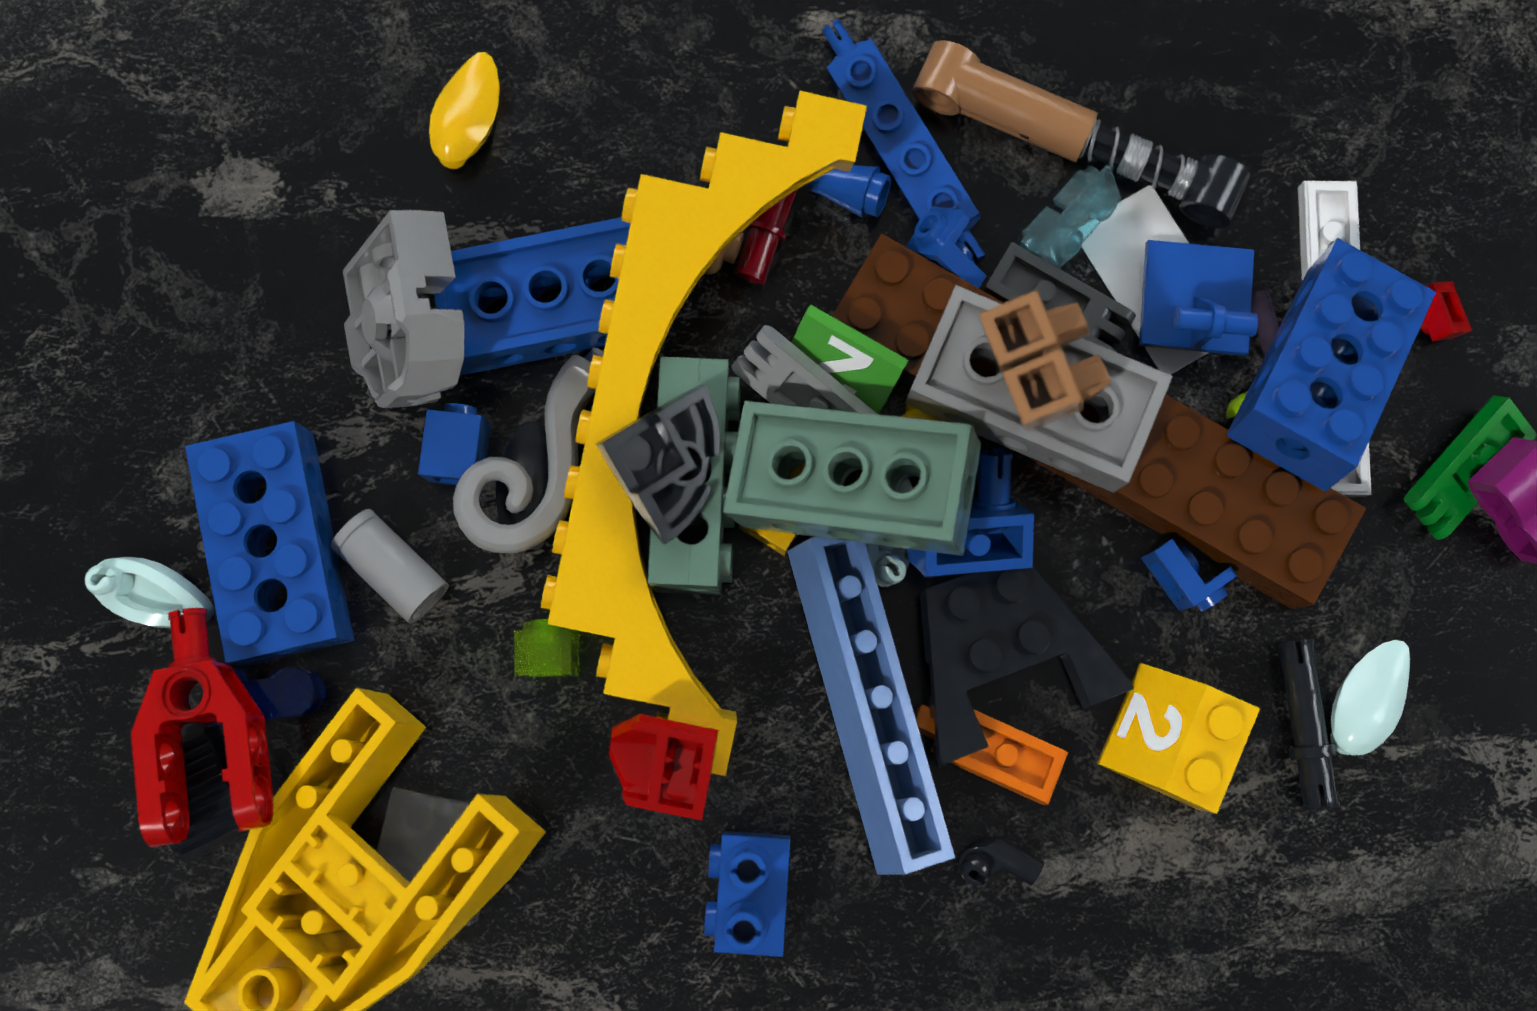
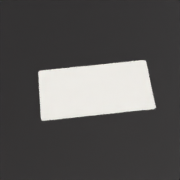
[1072,185,1208,375]

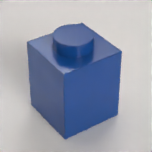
[418,403,491,485]

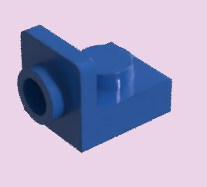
[906,206,987,288]
[1141,539,1237,612]

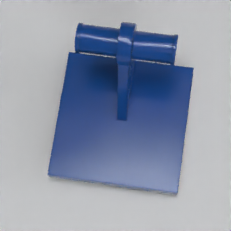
[1139,240,1258,356]

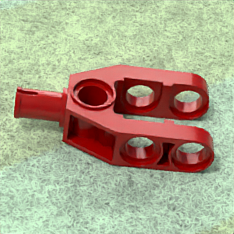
[131,608,274,847]

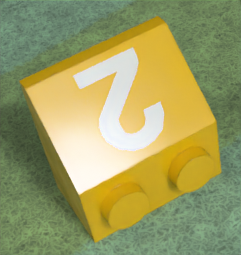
[1097,663,1260,814]

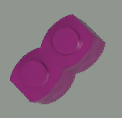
[1468,437,1537,564]

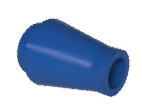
[808,165,891,219]

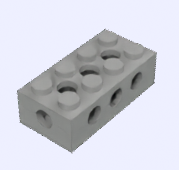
[905,285,1173,493]

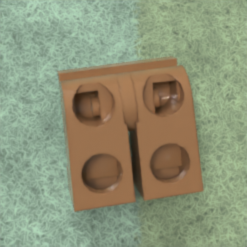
[978,290,1111,431]

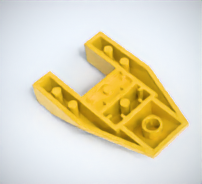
[184,687,546,1011]

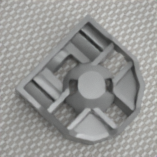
[343,210,464,408]

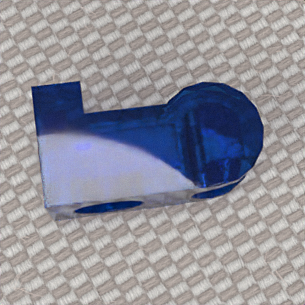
[211,667,326,727]

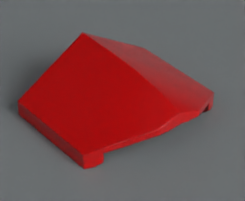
[609,714,719,821]

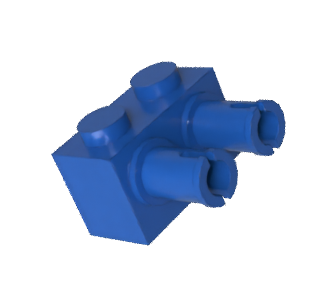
[905,448,1034,577]
[704,831,790,957]

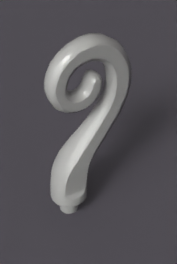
[453,347,604,553]

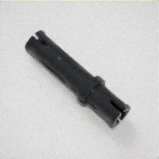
[1277,639,1340,810]

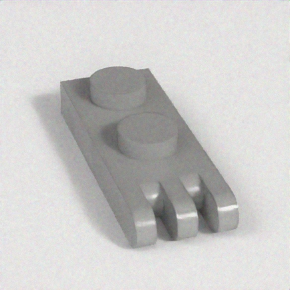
[732,325,878,415]

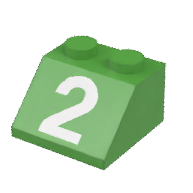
[791,304,909,415]

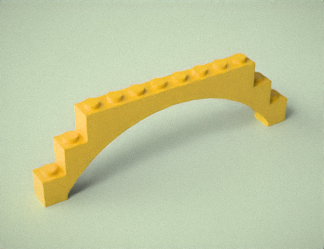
[541,91,867,776]

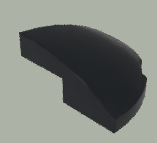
[596,384,720,544]

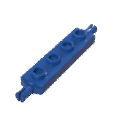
[822,19,986,263]

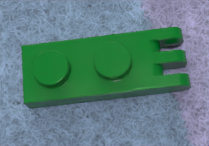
[1404,395,1537,540]

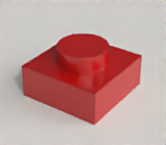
[1420,282,1472,342]

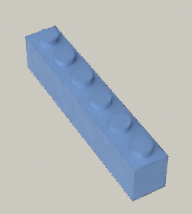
[787,537,955,875]

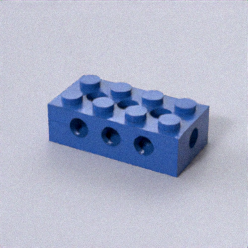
[434,217,669,376]
[1226,238,1436,492]
[185,421,355,666]

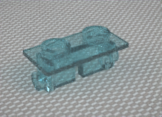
[1019,165,1121,269]

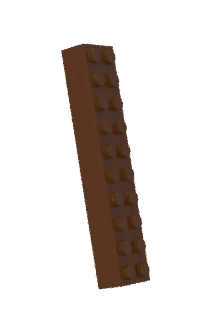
[832,233,1367,609]

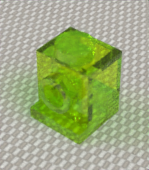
[514,619,579,678]

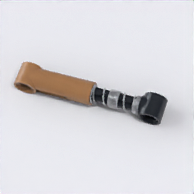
[912,40,1250,228]

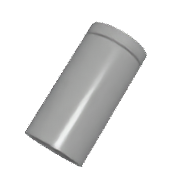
[331,509,449,624]

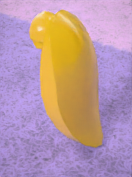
[429,52,499,169]

